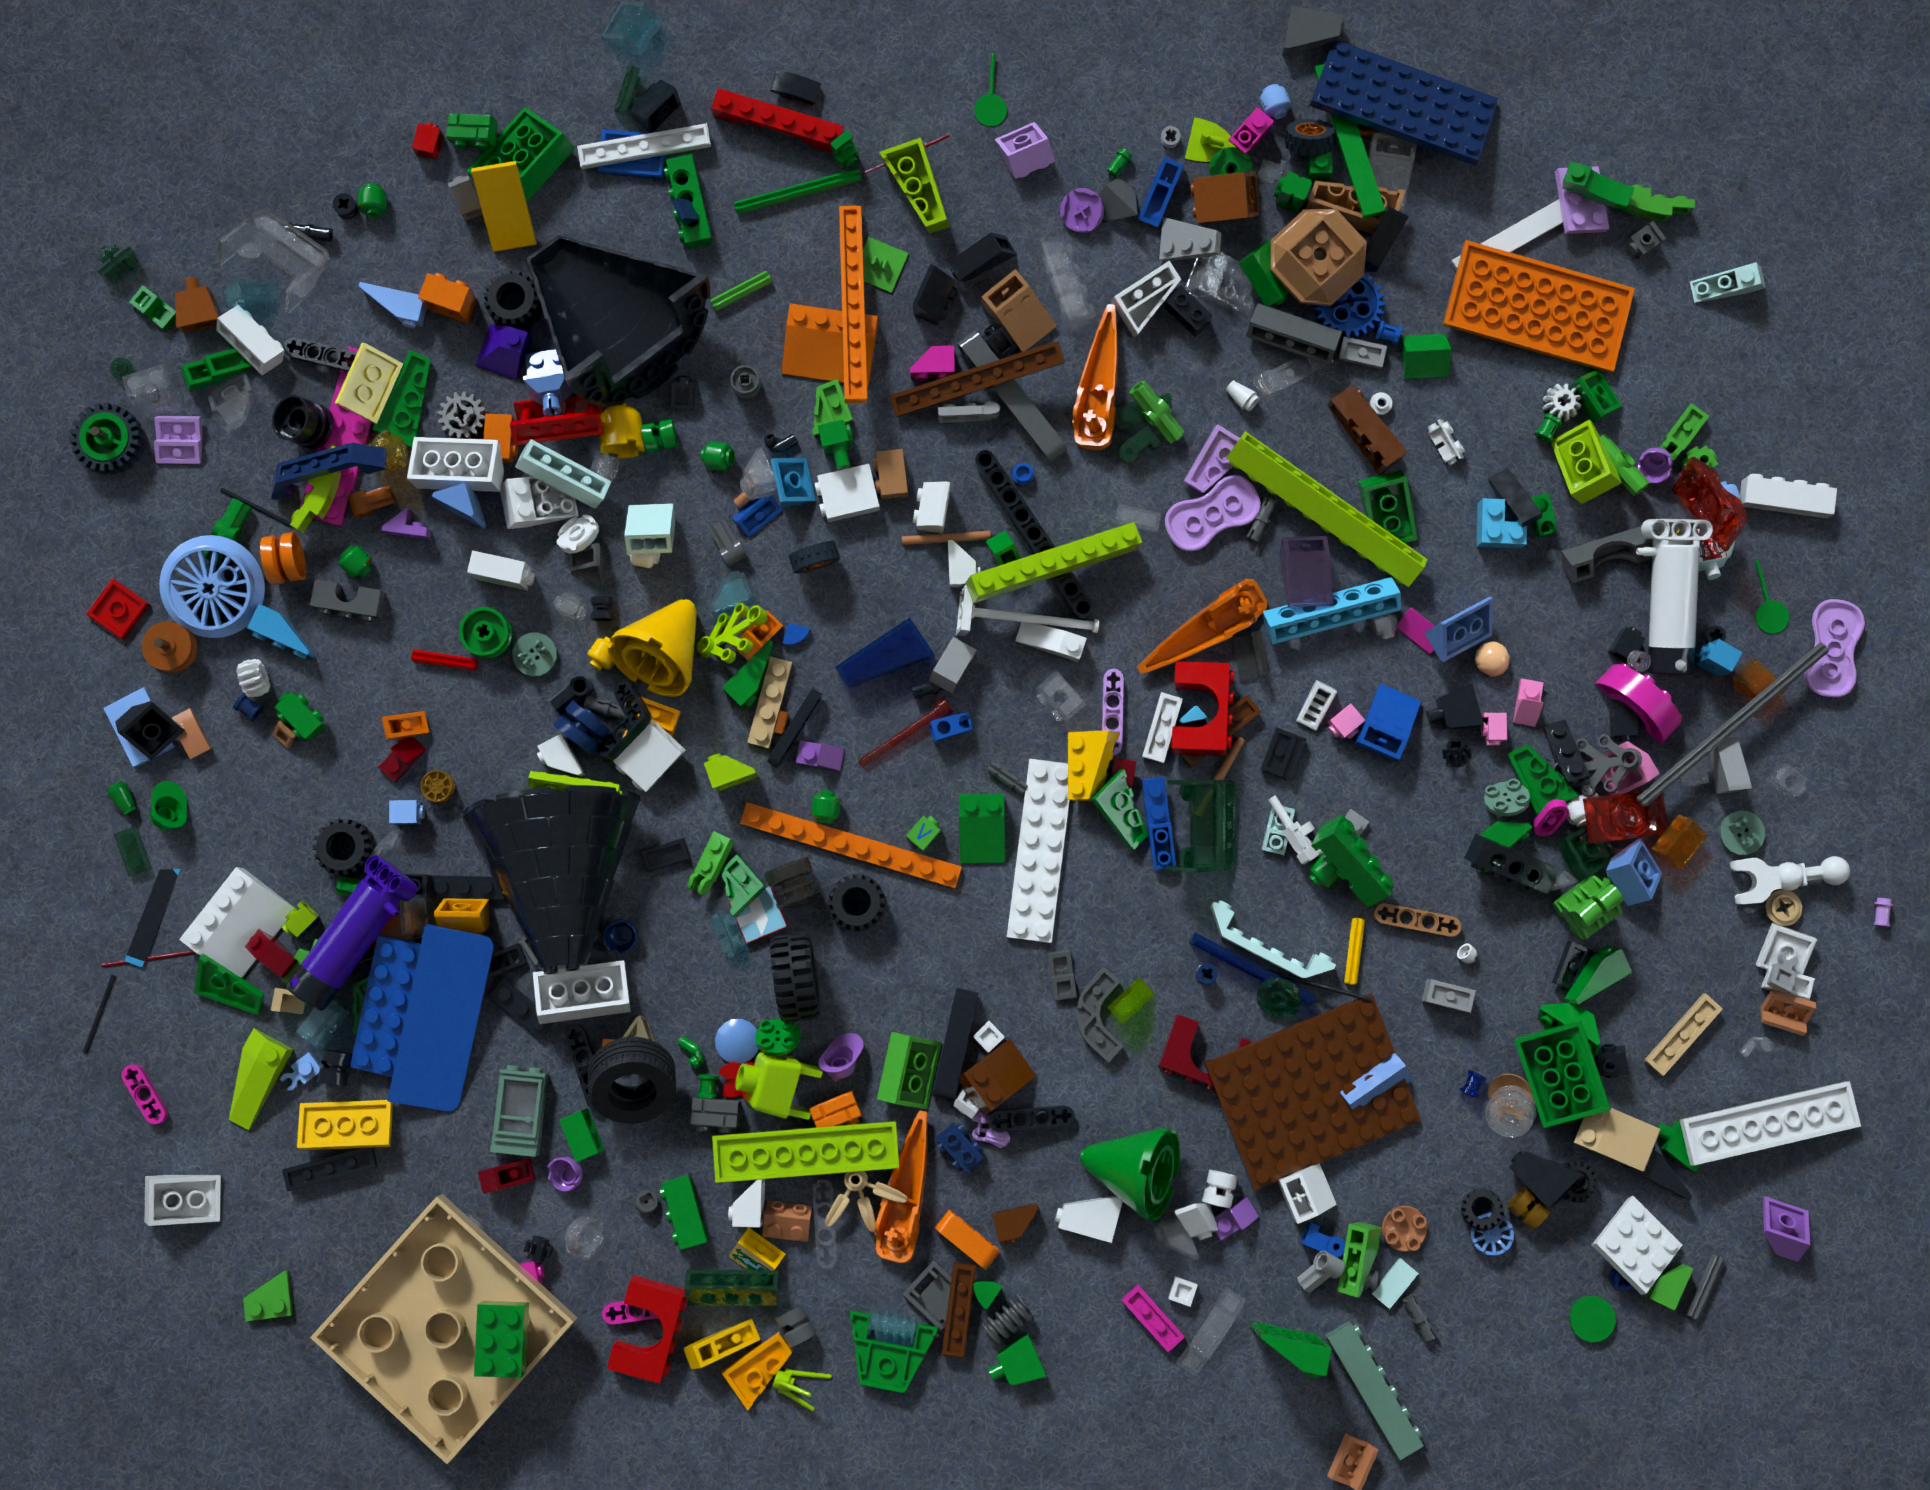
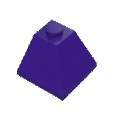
[475,324,532,380]

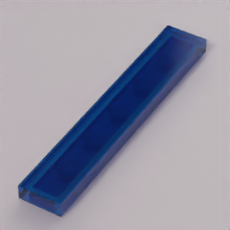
[1189,932,1316,1005]

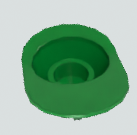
[150,781,187,832]

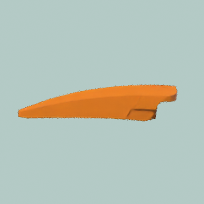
[1072,304,1118,450]
[1137,579,1268,674]
[874,1110,928,1264]

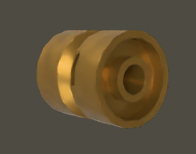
[1506,1186,1551,1230]

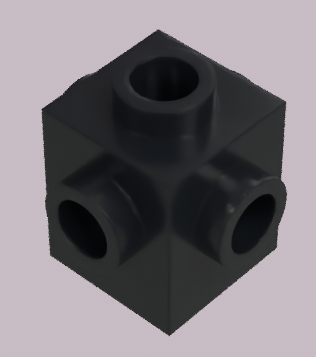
[1593,1044,1628,1078]

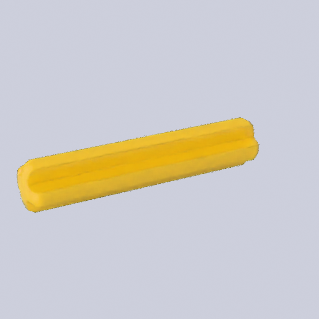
[1344,918,1365,985]

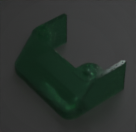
[1167,779,1236,873]

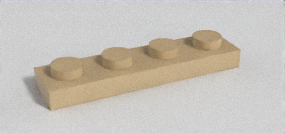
[747,656,792,749]
[1644,993,1723,1076]

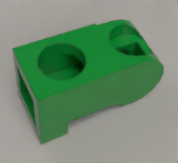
[1530,493,1557,538]

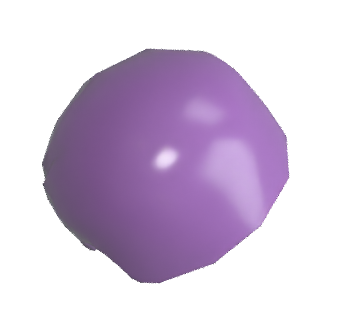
[1638,448,1673,484]
[547,1157,583,1192]

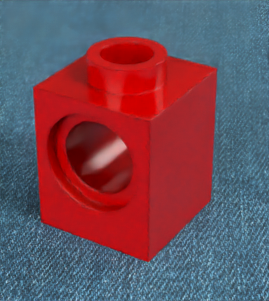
[412,122,444,160]

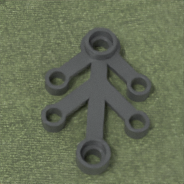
[1553,734,1642,797]

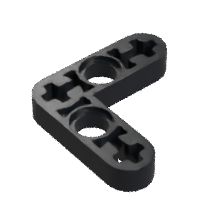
[598,680,651,761]

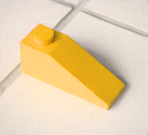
[683,1318,760,1370]

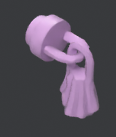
[972,1109,1010,1148]

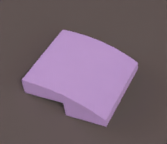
[154,416,202,464]

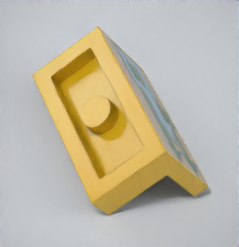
[729,1227,786,1282]

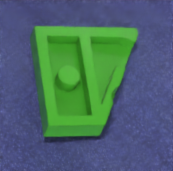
[812,379,854,437]
[243,1270,293,1322]

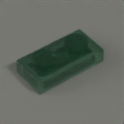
[614,66,641,114]
[114,826,152,876]

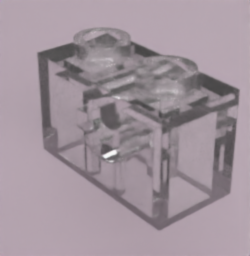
[1036,671,1086,724]

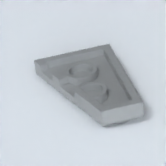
[1159,217,1221,262]

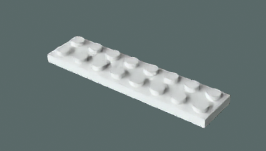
[1007,759,1069,943]
[1680,1081,1861,1165]

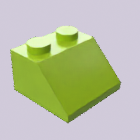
[704,753,759,792]

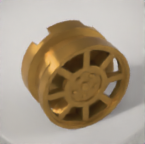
[421,770,456,803]

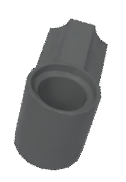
[709,520,748,567]

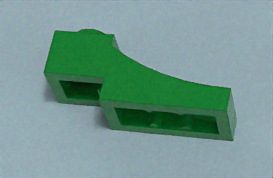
[1562,161,1634,211]

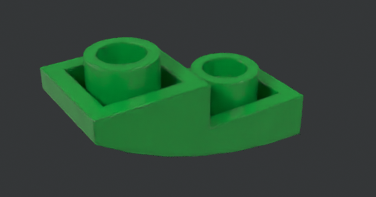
[830,130,859,169]

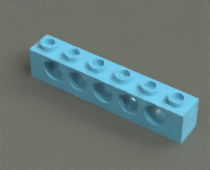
[1263,577,1402,644]

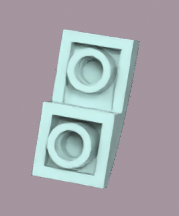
[1262,806,1295,855]

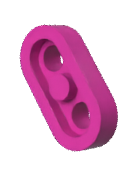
[1533,800,1569,837]

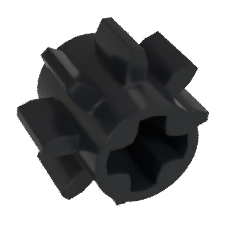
[1442,739,1472,767]
[523,1235,553,1263]

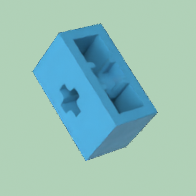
[1695,639,1743,677]

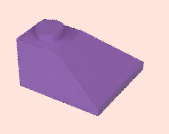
[1763,1196,1810,1262]

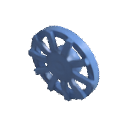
[1470,1212,1514,1256]

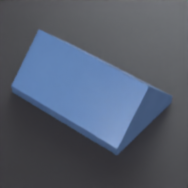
[432,483,487,529]
[1425,596,1493,662]
[1340,1053,1412,1110]

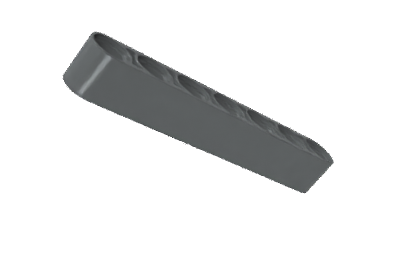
[957,331,1067,463]

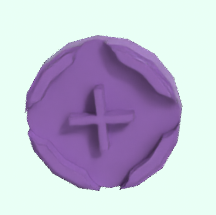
[1060,188,1104,233]

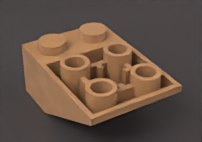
[981,269,1057,352]

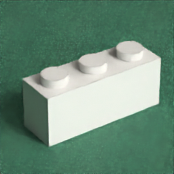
[216,305,284,375]

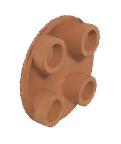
[1382,1206,1427,1252]

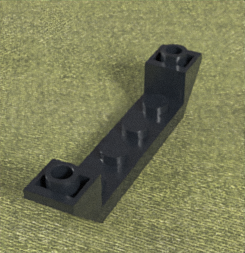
[405,874,505,900]

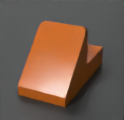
[382,711,429,742]

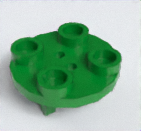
[755,1019,801,1056]

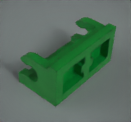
[559,1108,605,1162]

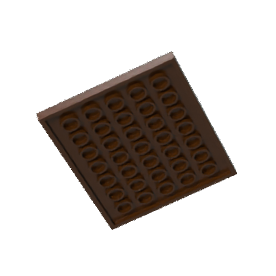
[1204,993,1421,1190]

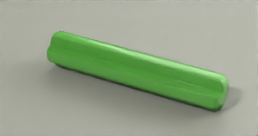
[711,271,772,311]

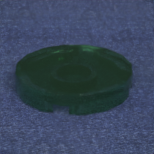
[1257,978,1302,1018]

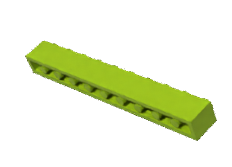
[1226,431,1428,587]

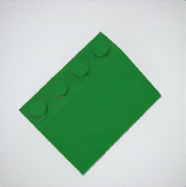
[467,107,576,202]
[1514,1021,1611,1128]
[1250,1321,1332,1379]

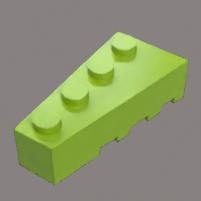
[879,138,950,234]

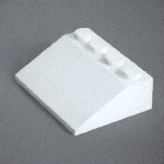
[179,867,295,978]

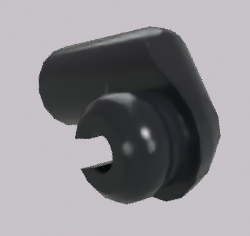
[764,433,798,452]

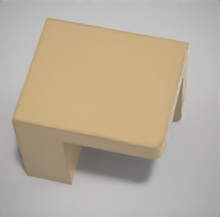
[271,988,305,1014]

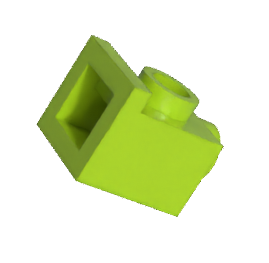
[282,900,319,937]

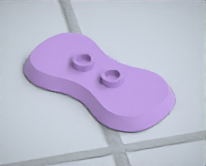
[1165,475,1261,551]
[1804,599,1865,697]

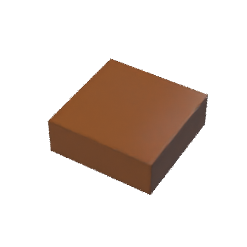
[774,711,790,736]

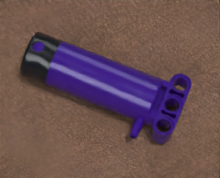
[286,855,417,1011]

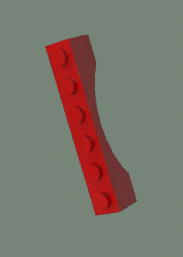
[711,88,844,153]

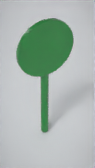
[974,53,1007,127]
[1755,560,1789,634]

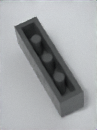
[1246,304,1342,365]

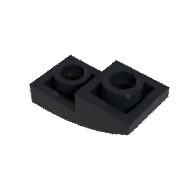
[770,70,821,106]

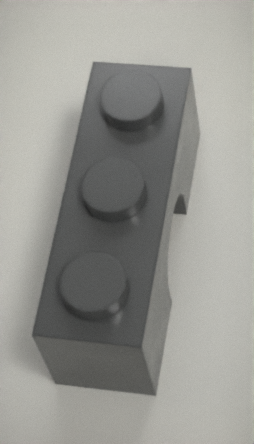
[310,579,386,622]

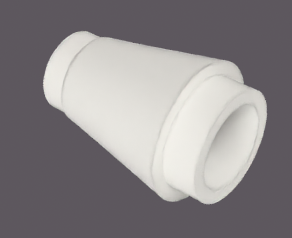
[1226,380,1259,412]

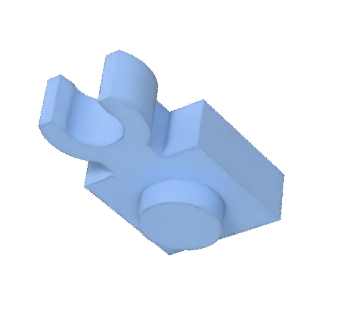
[280,1052,322,1091]

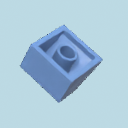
[1606,838,1662,906]

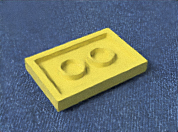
[335,343,403,424]

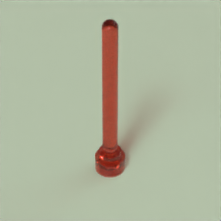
[859,697,953,766]

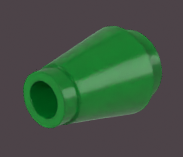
[106,781,137,815]

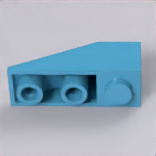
[247,604,314,659]

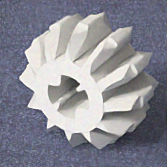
[1543,384,1581,421]
[236,659,270,698]

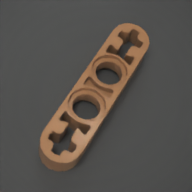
[1373,904,1461,937]

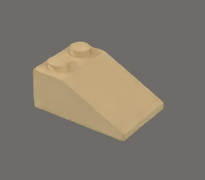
[1574,1108,1661,1172]

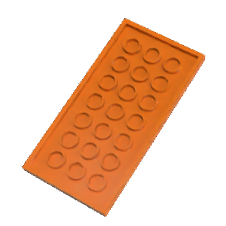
[1442,240,1635,373]

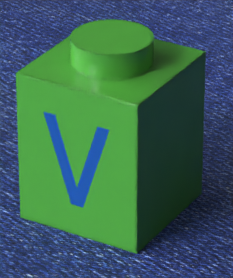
[906,815,941,851]

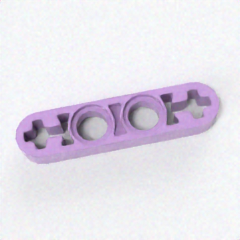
[1102,669,1124,756]

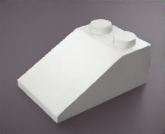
[144,1175,221,1226]

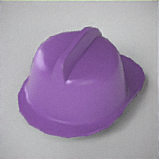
[819,1033,864,1082]

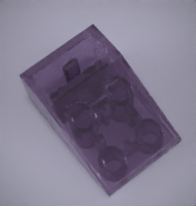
[1279,536,1333,607]

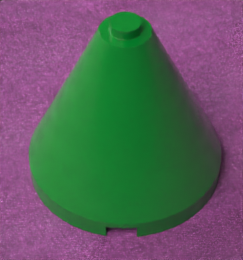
[1080,1127,1181,1221]

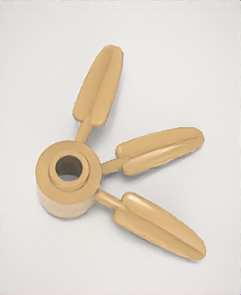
[825,1171,908,1232]

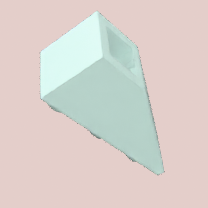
[1690,262,1766,303]

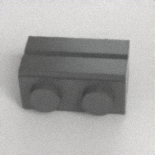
[690,1097,740,1133]

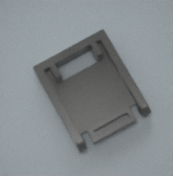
[903,1260,974,1332]

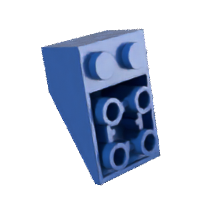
[1354,683,1421,762]

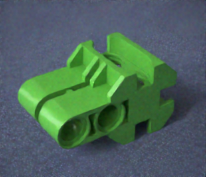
[1552,875,1624,940]

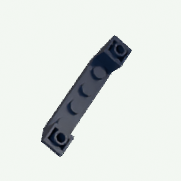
[271,443,387,500]

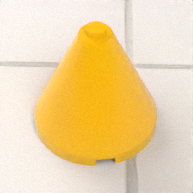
[608,599,697,697]

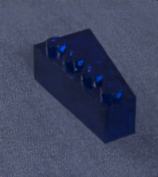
[835,617,935,689]

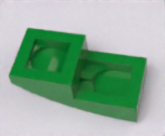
[129,285,176,332]

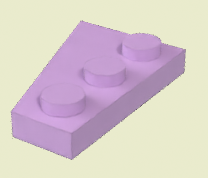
[1183,424,1240,494]

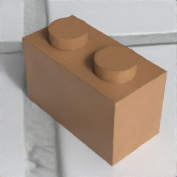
[873,449,908,499]

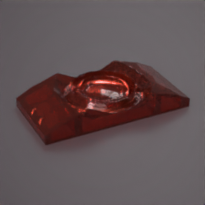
[1672,457,1748,552]
[1583,791,1670,844]

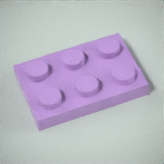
[1555,166,1609,234]

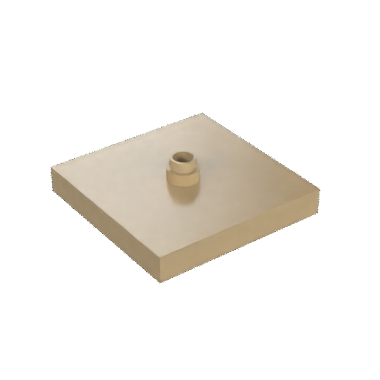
[310,1194,578,1464]

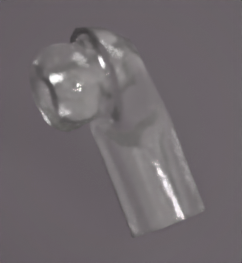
[1738,1036,1774,1059]

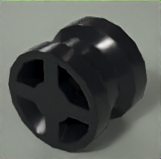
[333,193,358,219]

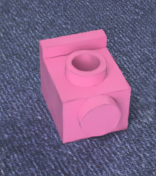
[1481,713,1507,746]

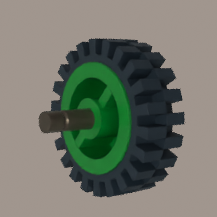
[69,403,145,475]

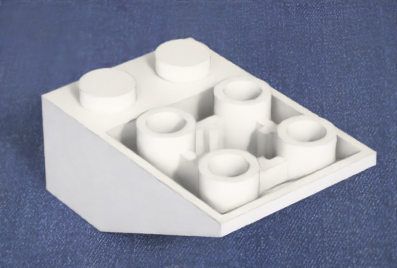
[500,477,579,529]

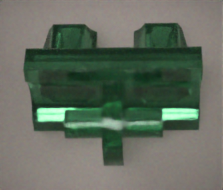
[97,245,140,284]

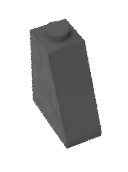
[1282,6,1346,56]

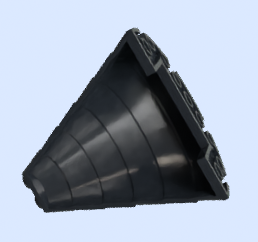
[526,235,711,406]
[463,785,641,975]

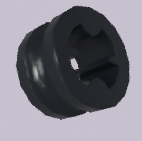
[1703,625,1726,644]

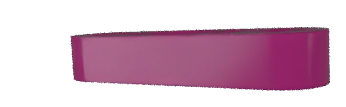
[121,1064,168,1124]
[602,1301,658,1325]

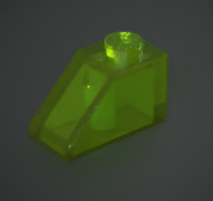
[1106,977,1155,1024]

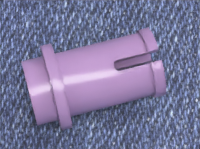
[1874,898,1893,926]

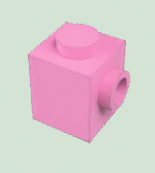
[1327,703,1365,740]

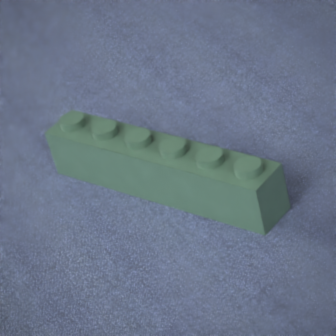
[1325,1321,1424,1460]

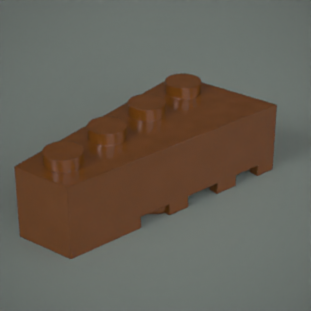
[1328,385,1408,476]

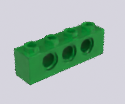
[664,154,713,249]

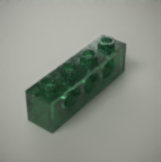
[685,1270,780,1306]

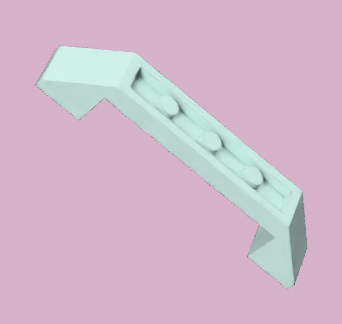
[1210,900,1336,979]

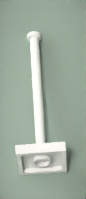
[956,585,1099,636]

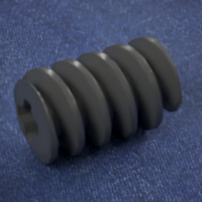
[982,1294,1032,1344]

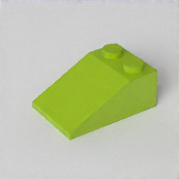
[1551,420,1622,504]

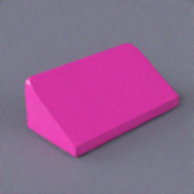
[1395,608,1434,654]

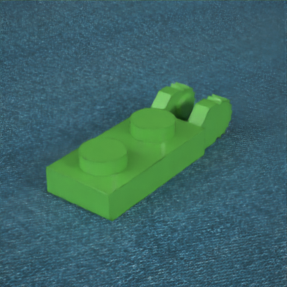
[1659,403,1709,461]
[687,831,734,896]

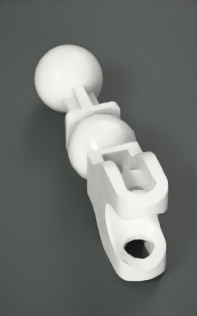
[1730,856,1850,905]

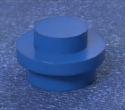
[1012,463,1034,485]

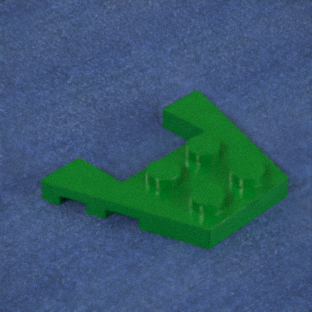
[850,1310,939,1393]

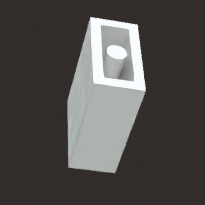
[815,464,880,522]
[467,551,535,591]
[613,720,686,792]

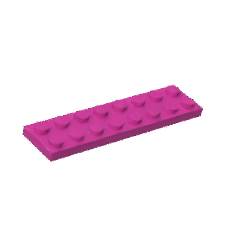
[299,346,373,527]

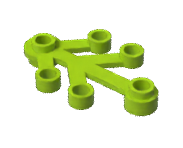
[697,603,768,664]

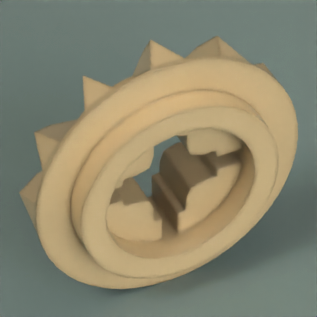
[1764,890,1802,926]

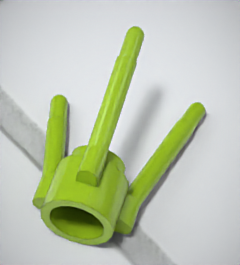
[772,1368,832,1411]

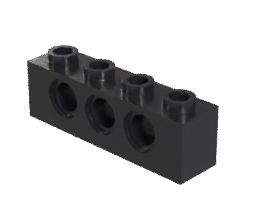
[1464,833,1559,894]

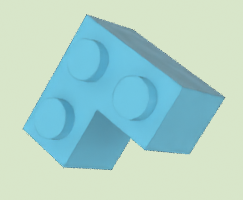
[1476,498,1527,549]

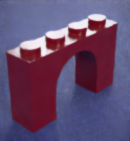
[1158,1014,1252,1091]

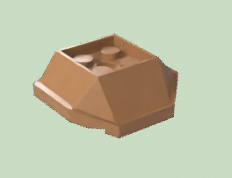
[1270,209,1367,307]

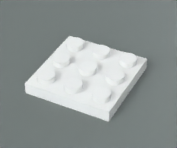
[1592,1196,1682,1295]

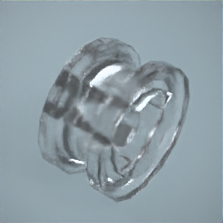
[1627,650,1651,672]

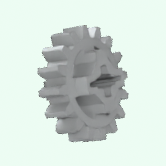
[437,391,487,439]

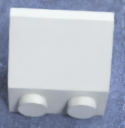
[913,481,950,534]
[728,1179,765,1227]

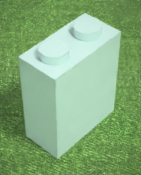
[625,504,675,554]

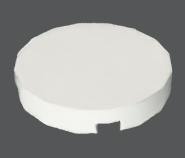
[557,514,599,554]

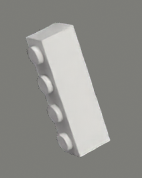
[1739,474,1837,518]

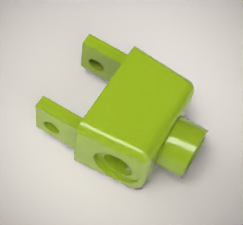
[736,1052,823,1120]

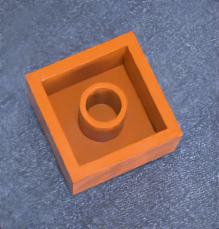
[418,273,477,324]

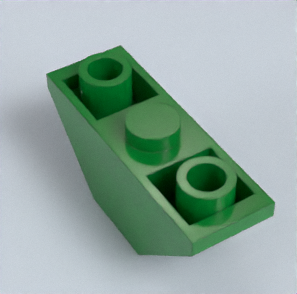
[1475,821,1532,872]
[1538,1003,1600,1057]

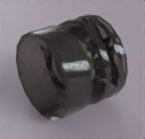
[764,857,822,910]

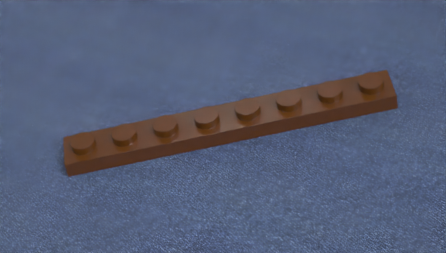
[890,341,1065,417]

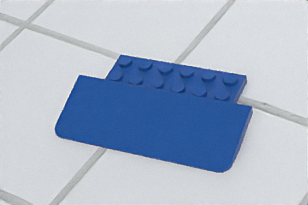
[350,924,494,1111]

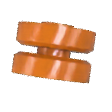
[260,532,306,585]

